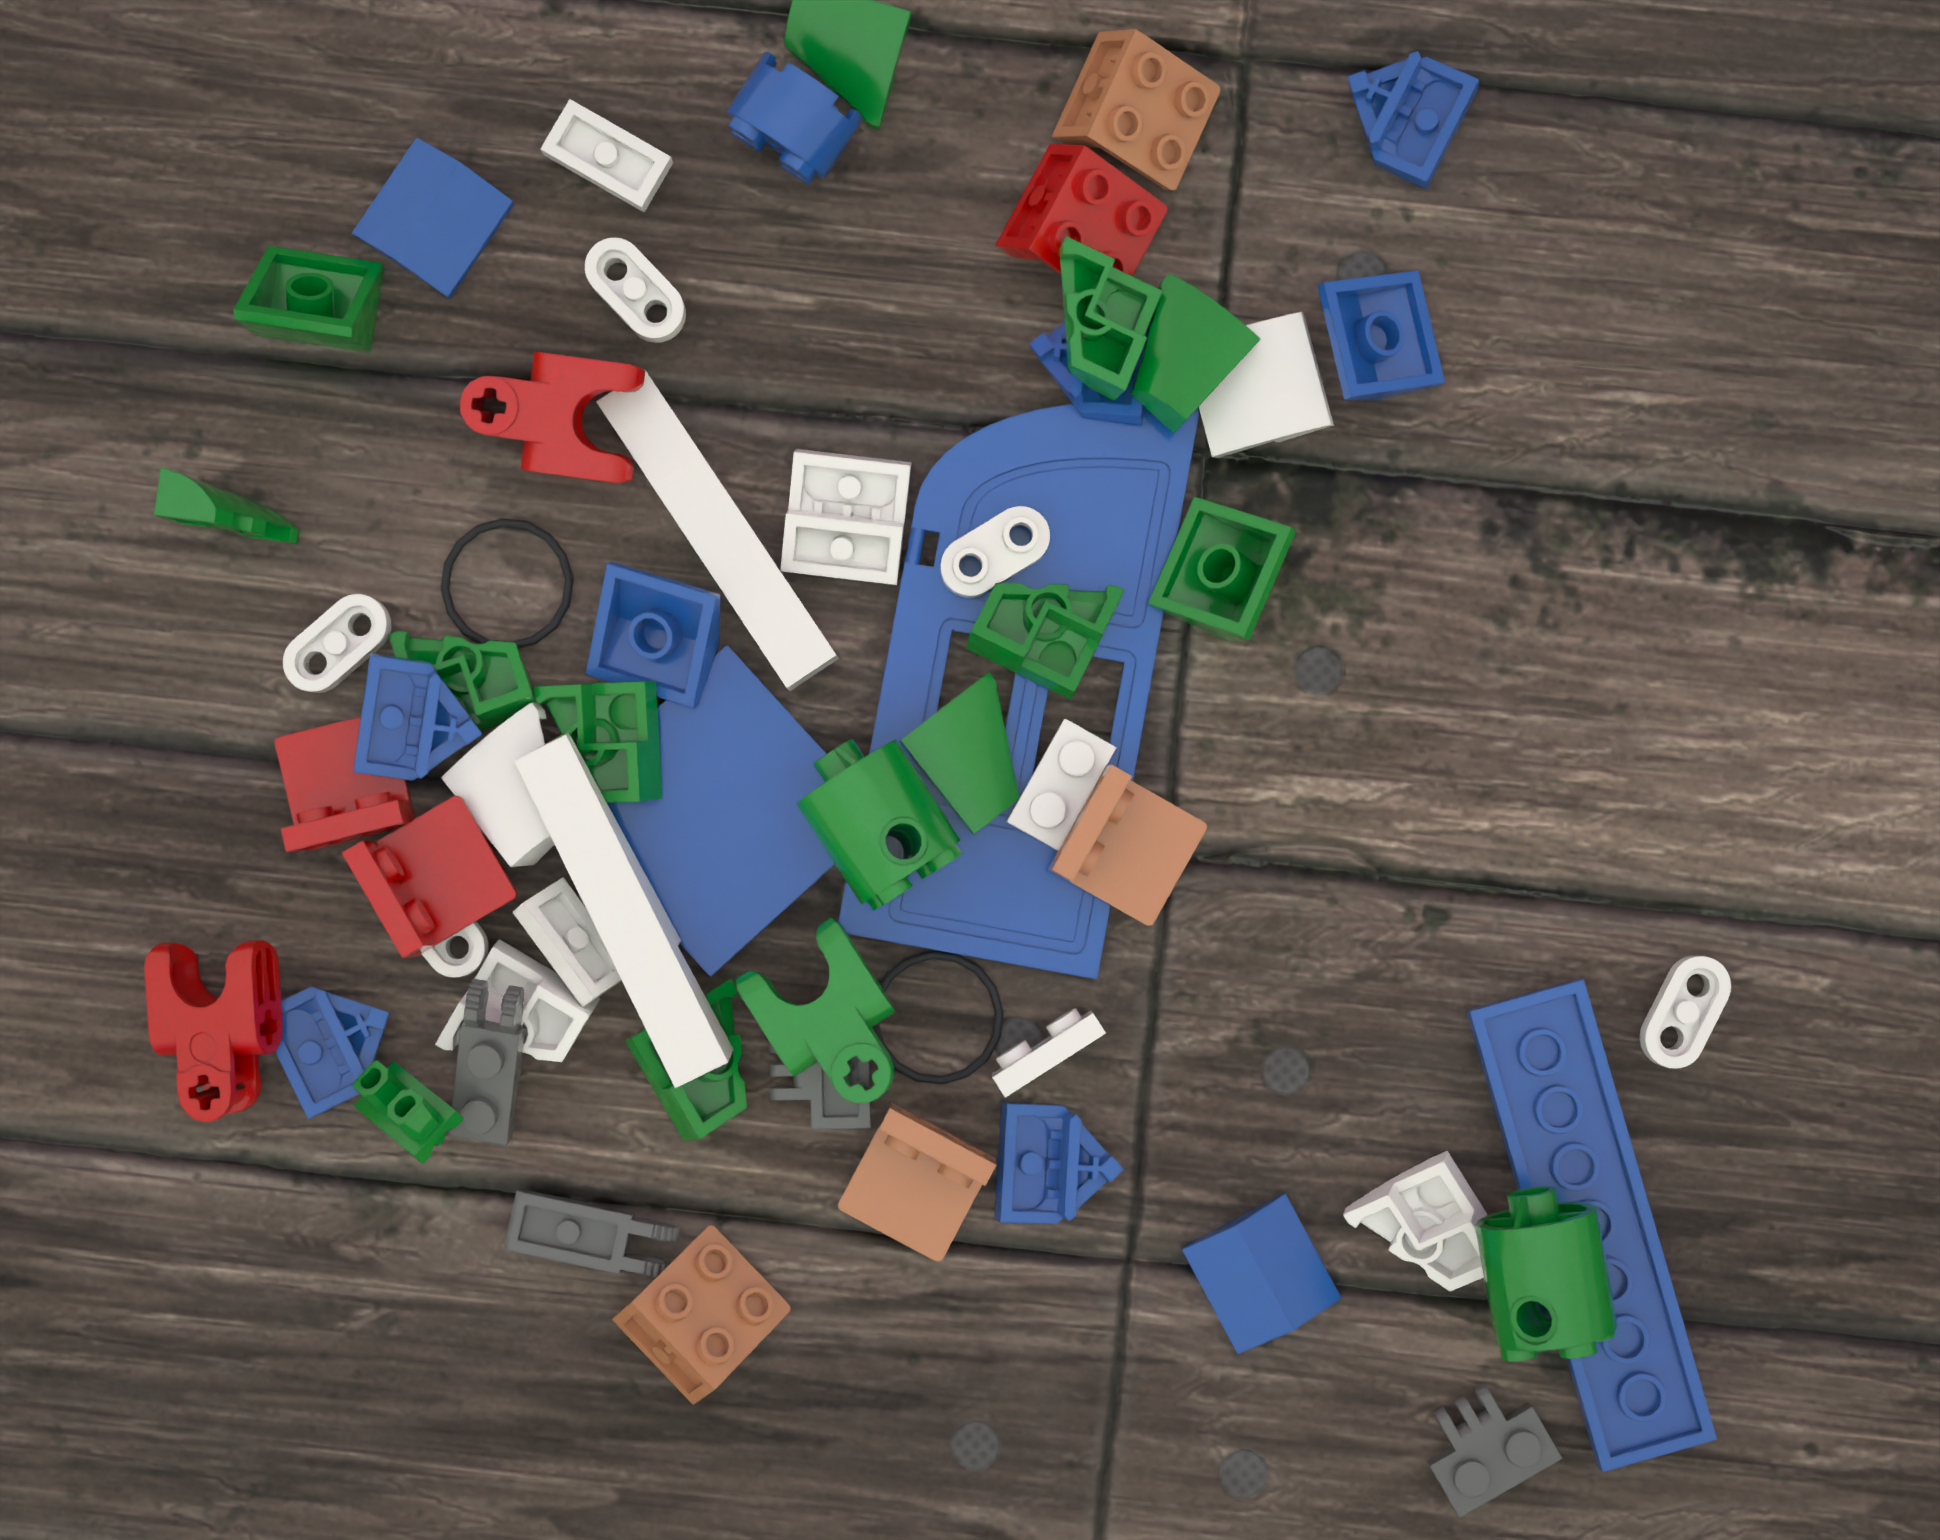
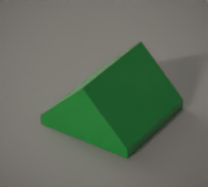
[233,245,384,353]
[1148,497,1296,641]

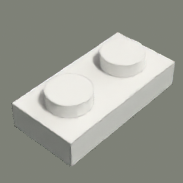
[540,99,673,212]
[1006,719,1117,851]
[512,877,622,1007]
[992,1008,1106,1098]

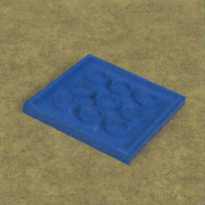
[607,645,835,977]

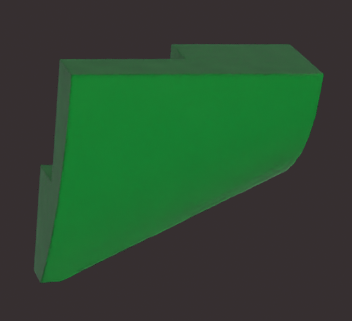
[1131,273,1261,433]
[388,631,537,731]
[625,979,747,1141]

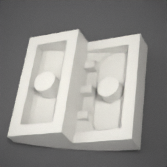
[1199,312,1334,458]
[780,449,912,585]

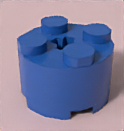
[726,52,863,185]

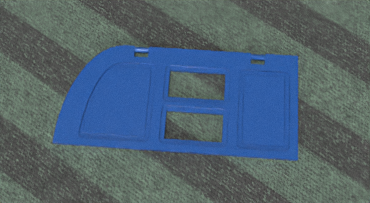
[838,404,1200,979]

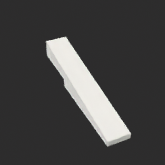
[596,370,839,691]
[514,732,734,1088]

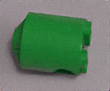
[796,738,963,911]
[1475,1186,1618,1362]

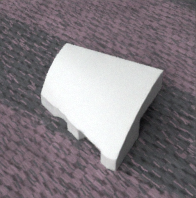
[441,702,555,867]
[435,939,600,1062]
[1343,1151,1488,1291]

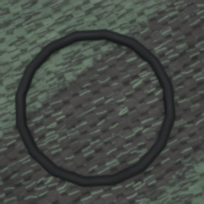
[441,518,573,648]
[872,951,1004,1084]

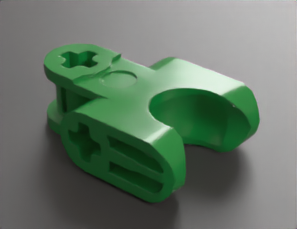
[736,917,896,1103]

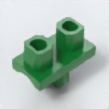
[352,1060,464,1164]

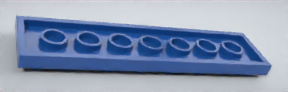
[1466,978,1717,1472]

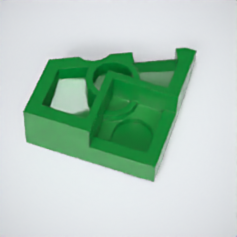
[784,0,911,130]
[1059,236,1163,401]
[154,467,300,544]
[966,583,1125,700]
[900,672,1020,835]
[534,681,662,803]

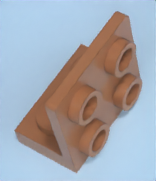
[1051,29,1220,190]
[1048,764,1207,926]
[838,1102,997,1262]
[612,1225,791,1405]

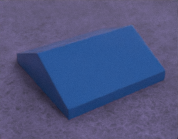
[352,137,515,299]
[1318,270,1445,400]
[585,561,720,708]
[1181,1193,1341,1354]

